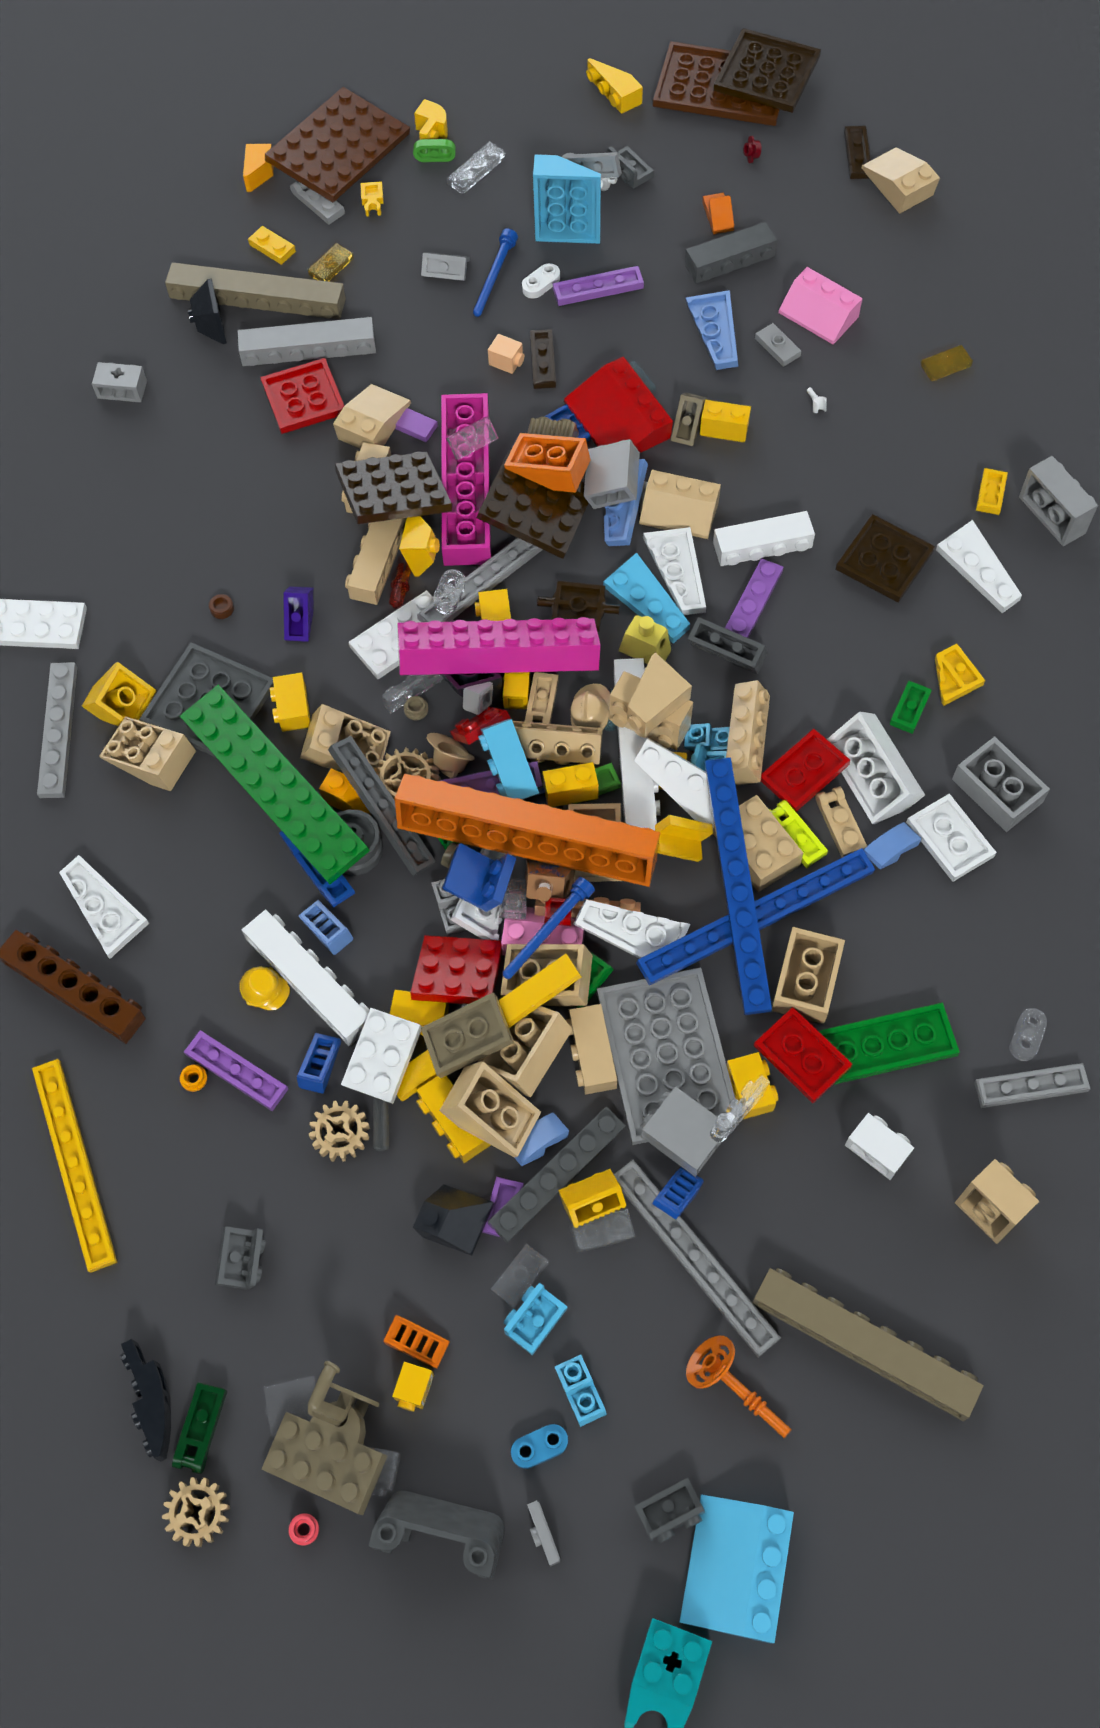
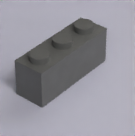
[688,617,768,674]

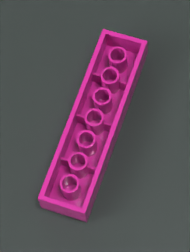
[441,393,491,566]
[397,617,600,675]

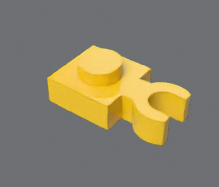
[361,181,384,217]

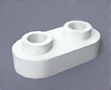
[522,263,560,298]

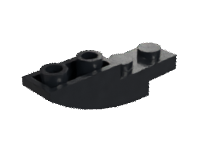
[120,1339,171,1462]

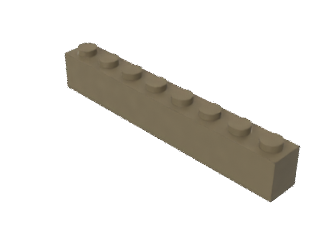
[165,263,346,319]
[752,1268,984,1421]

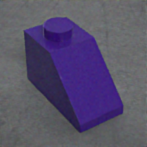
[283,586,314,642]

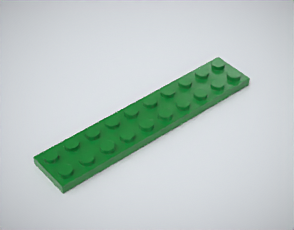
[180,684,370,885]

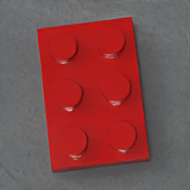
[761,729,850,812]
[754,1007,853,1103]

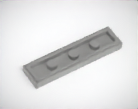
[974,1063,1090,1108]

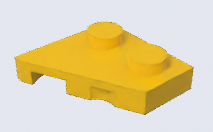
[935,644,985,706]

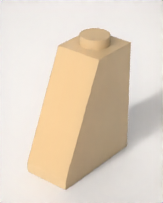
[627,652,692,736]

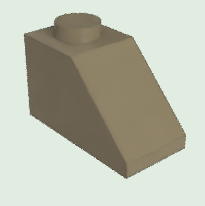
[671,393,707,446]

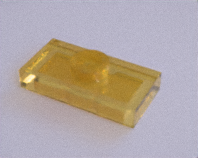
[308,243,354,282]
[921,345,973,381]

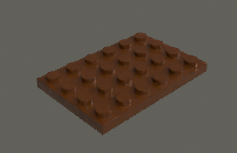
[653,41,780,126]
[265,87,410,203]

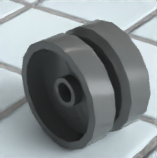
[337,809,383,876]

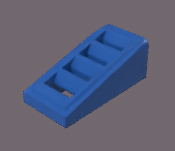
[297,1033,341,1094]
[652,1167,704,1219]

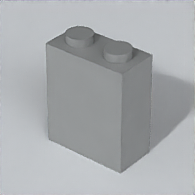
[584,439,640,509]
[641,1086,730,1177]

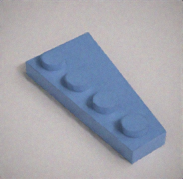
[686,290,738,370]
[604,459,648,546]

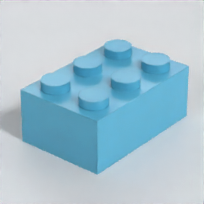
[478,719,539,799]

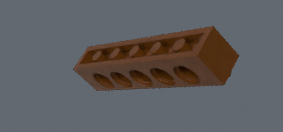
[0,930,146,1044]

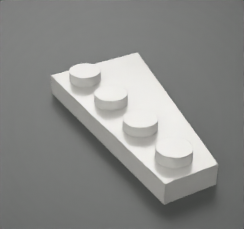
[936,520,1022,613]
[643,527,706,615]
[634,738,714,829]
[450,848,507,940]
[573,900,690,959]

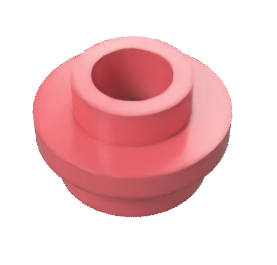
[289,1513,319,1546]

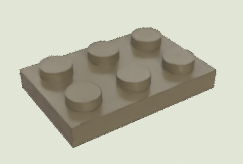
[421,993,514,1078]

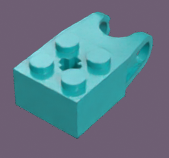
[624,1618,712,1728]

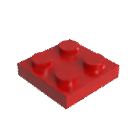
[450,707,511,745]

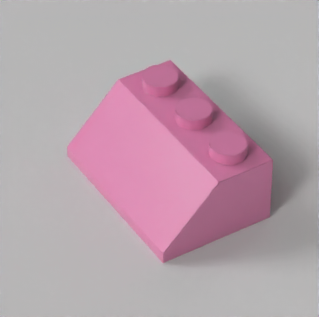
[779,267,863,345]
[501,905,585,956]

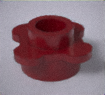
[743,136,762,163]

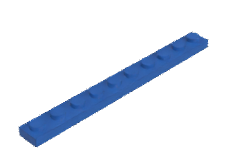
[705,757,772,1015]
[636,848,876,986]

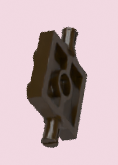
[537,581,620,632]

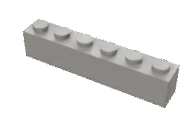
[238,317,376,366]

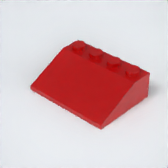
[564,356,673,453]

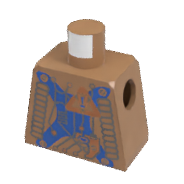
[524,859,575,902]

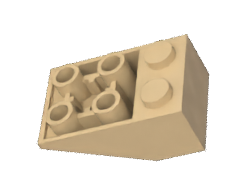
[300,704,391,770]
[99,716,196,791]

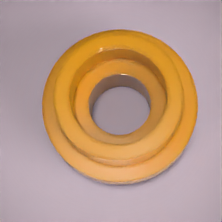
[180,1064,208,1092]

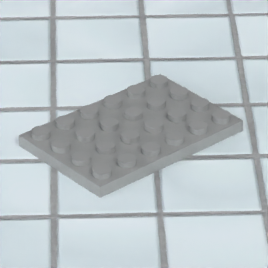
[597,968,741,1145]

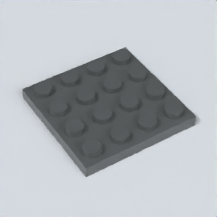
[139,643,274,757]

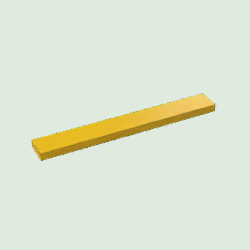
[397,954,582,1101]
[32,1059,118,1273]

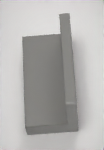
[421,252,470,281]

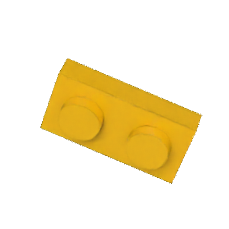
[248,226,296,265]

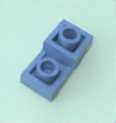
[864,822,922,869]
[515,1112,569,1166]

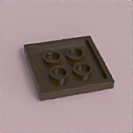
[835,514,935,603]

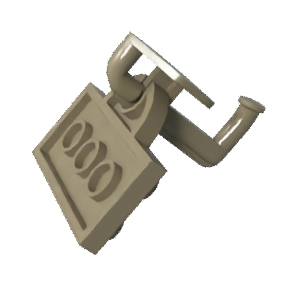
[261,1361,388,1515]

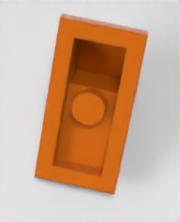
[702,192,734,234]

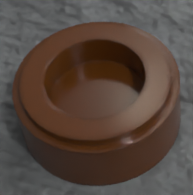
[209,594,234,619]

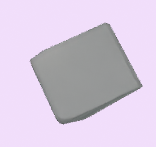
[463,682,493,715]

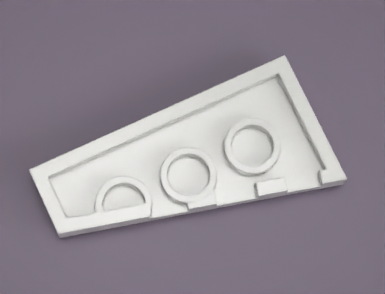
[59,855,149,959]

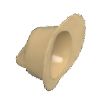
[570,683,610,729]
[427,733,474,778]

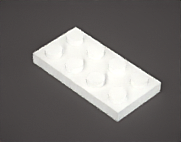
[349,590,454,679]
[0,599,87,649]

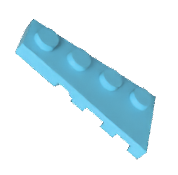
[603,553,690,644]

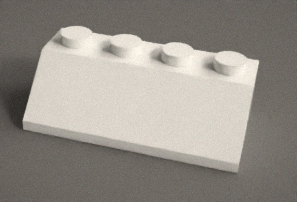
[827,712,925,824]

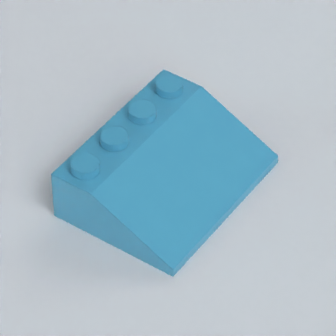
[533,155,601,244]
[679,1495,794,1644]

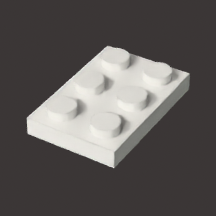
[906,794,997,882]
[341,1008,422,1104]

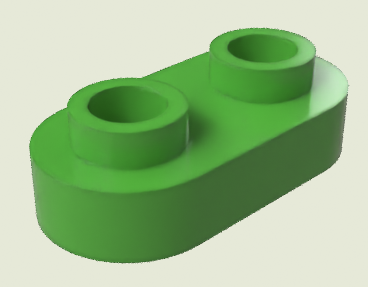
[413,139,456,162]

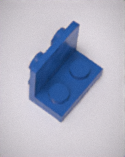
[443,843,516,912]

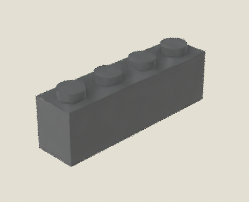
[685,222,777,283]

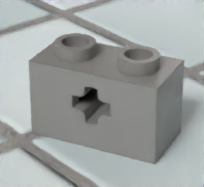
[92,362,147,402]

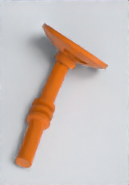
[686,1335,792,1438]

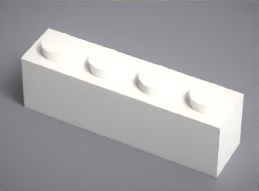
[713,511,815,566]

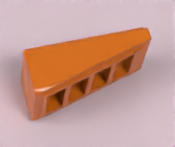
[384,1315,450,1369]

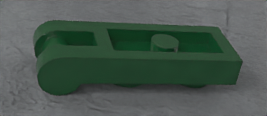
[172,1382,227,1474]

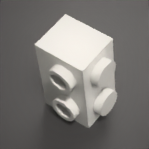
[845,1113,914,1180]

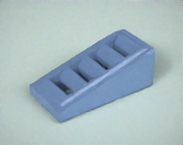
[298,900,353,955]

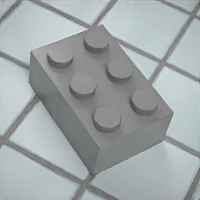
[1019,456,1098,546]
[952,736,1050,832]

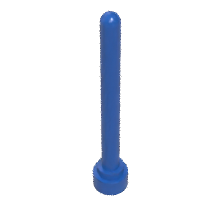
[473,229,518,317]
[503,877,595,979]

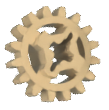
[309,1101,370,1162]
[162,1477,230,1547]

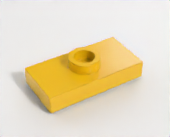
[976,468,1008,515]

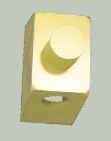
[619,615,671,664]

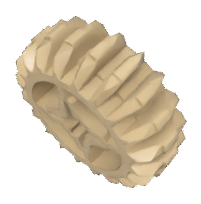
[374,747,441,800]

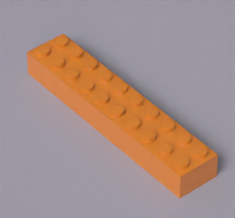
[395,774,660,887]

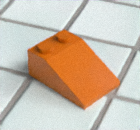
[504,433,591,493]

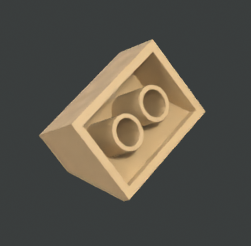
[639,470,721,539]

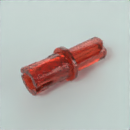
[389,563,412,609]

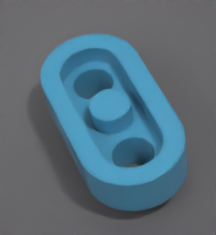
[511,1424,568,1469]

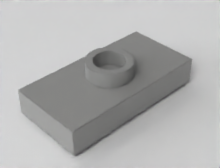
[755,323,801,367]
[527,1500,561,1567]

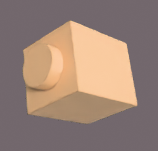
[488,334,525,374]

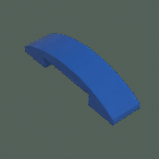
[279,831,355,908]

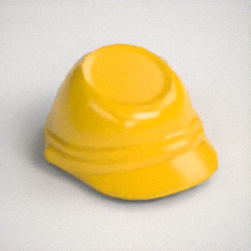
[240,966,290,1010]

